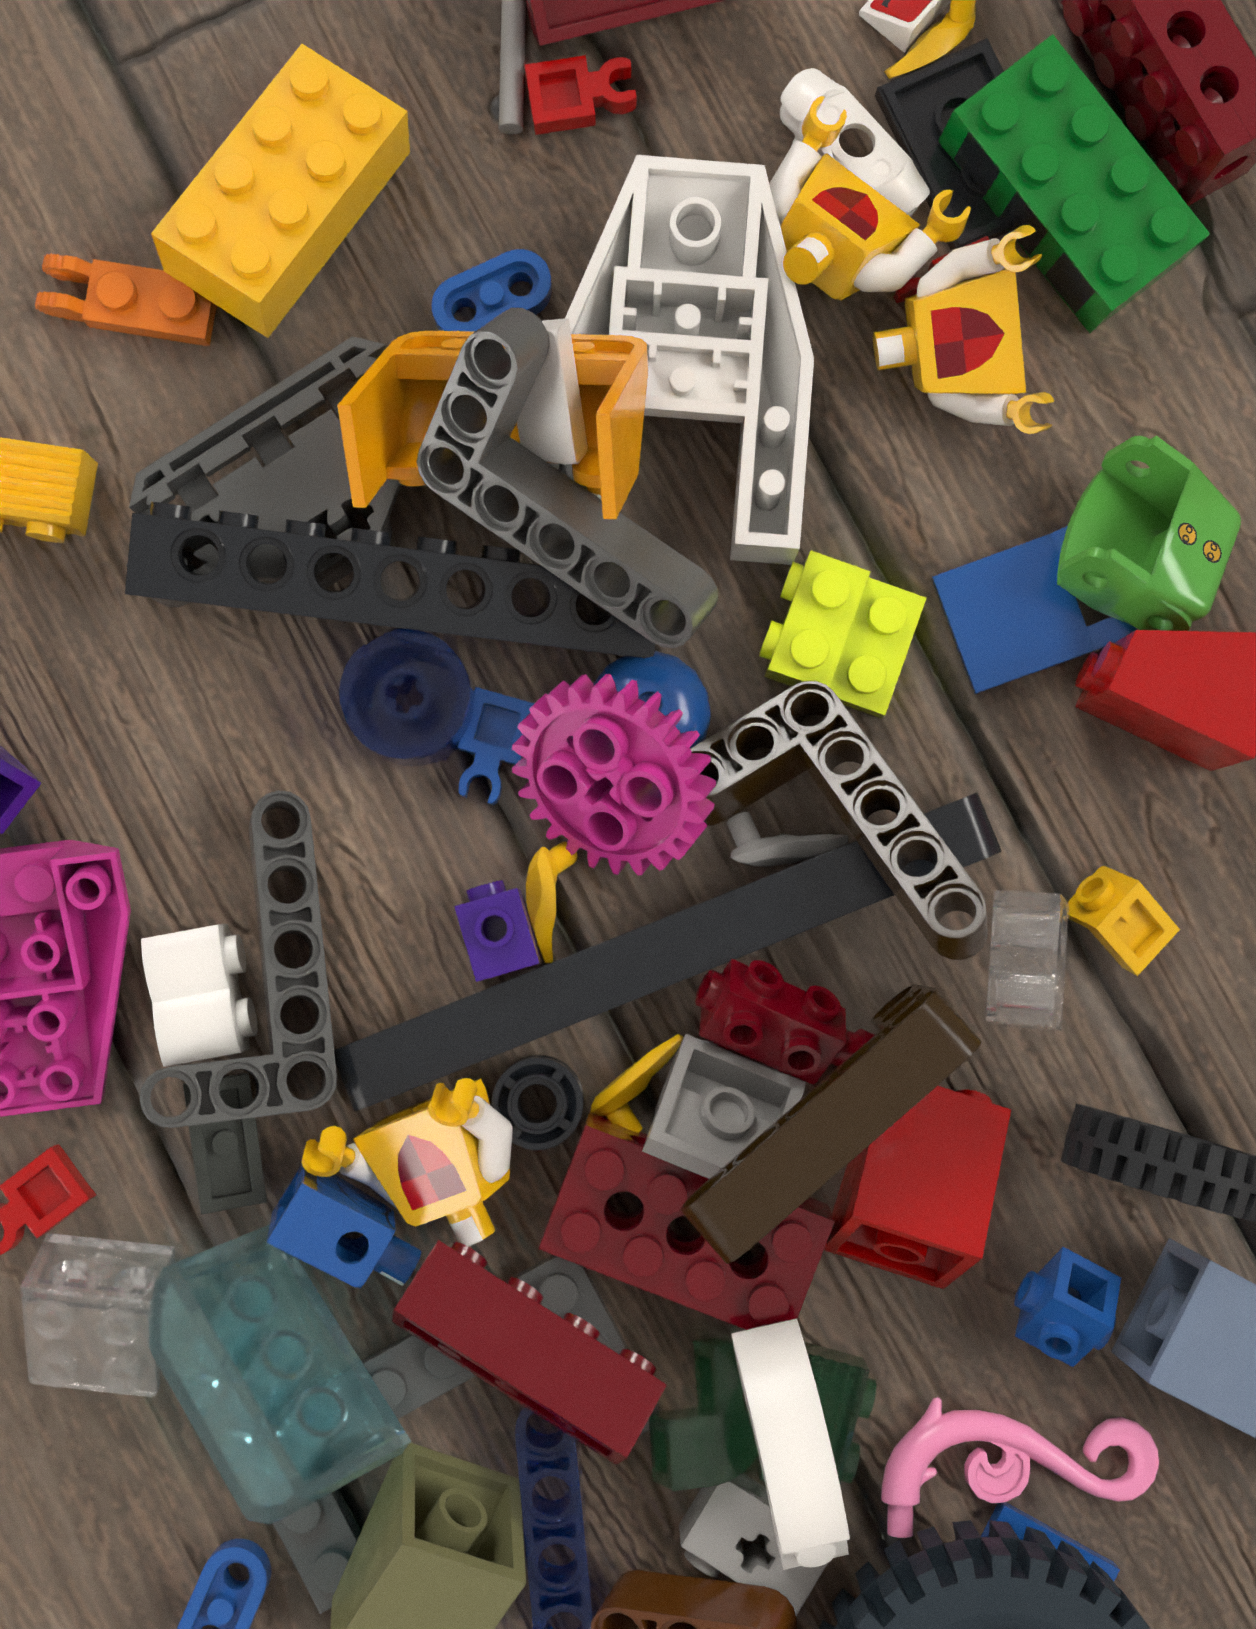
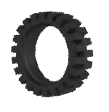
[1061,1103,1256,1221]

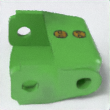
[1057,436,1241,631]

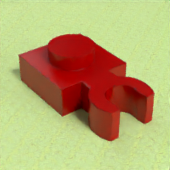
[524,55,637,135]
[0,1144,96,1255]

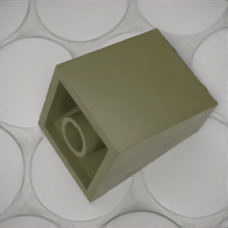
[330,1440,526,1629]

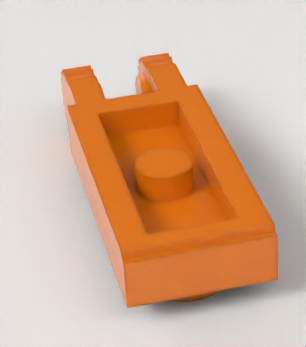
[35,253,217,346]

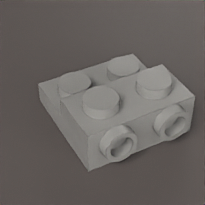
[642,1034,806,1179]

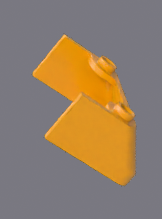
[337,331,648,519]

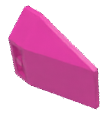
[0,840,131,1117]

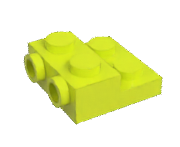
[759,550,926,718]

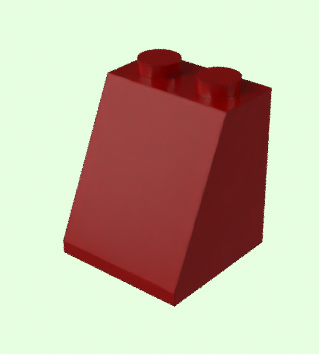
[1075,630,1256,771]
[824,1086,1011,1289]

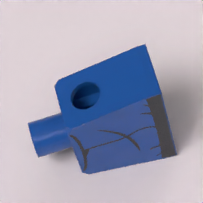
[267,1164,422,1288]

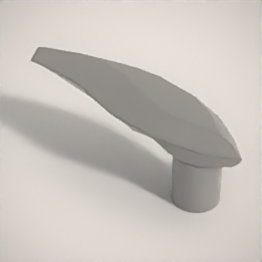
[727,812,848,867]

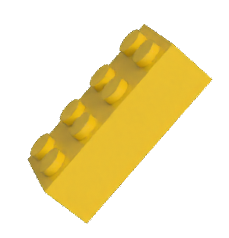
[151,44,410,338]

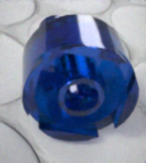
[339,629,475,766]

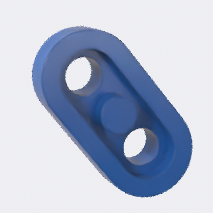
[432,249,552,332]
[177,1539,272,1629]

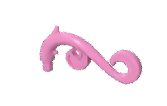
[881,1397,1159,1538]

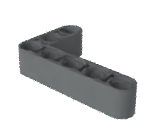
[417,308,718,648]
[140,790,337,1128]

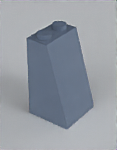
[1111,1238,1256,1438]

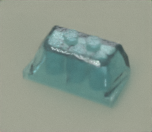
[148,1225,411,1524]

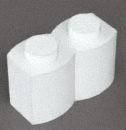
[141,924,257,1067]

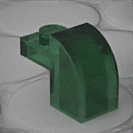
[649,1338,758,1491]

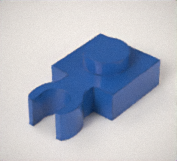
[458,687,535,806]

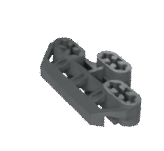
[126,336,402,608]

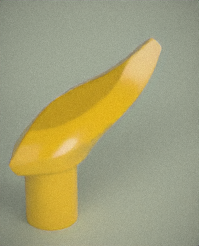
[884,0,976,79]
[526,841,578,963]
[590,1034,683,1133]

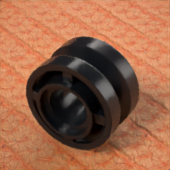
[491,1055,584,1150]

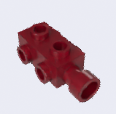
[695,959,875,1085]

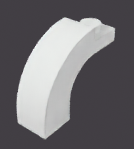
[731,1318,850,1570]

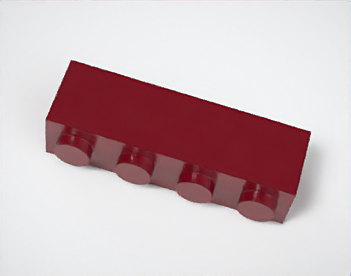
[391,1240,667,1465]

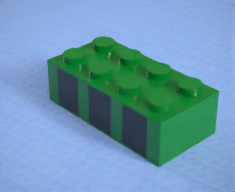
[938,34,1210,334]

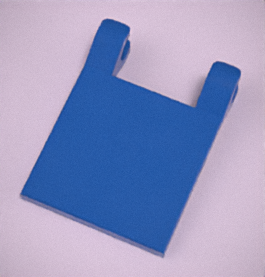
[931,526,1137,695]

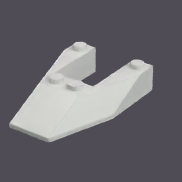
[549,155,814,565]

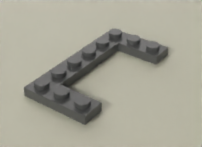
[229,1255,665,1614]

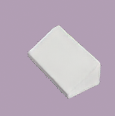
[505,318,588,465]

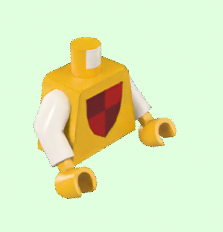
[769,96,971,300]
[873,225,1054,434]
[302,1078,513,1246]

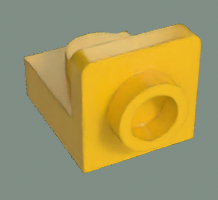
[1062,866,1180,976]

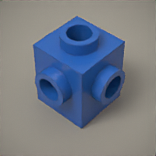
[1014,1247,1121,1367]

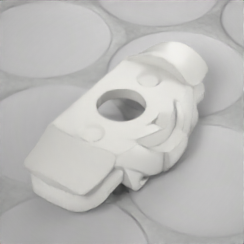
[779,68,930,217]

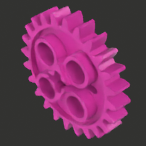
[512,674,716,876]

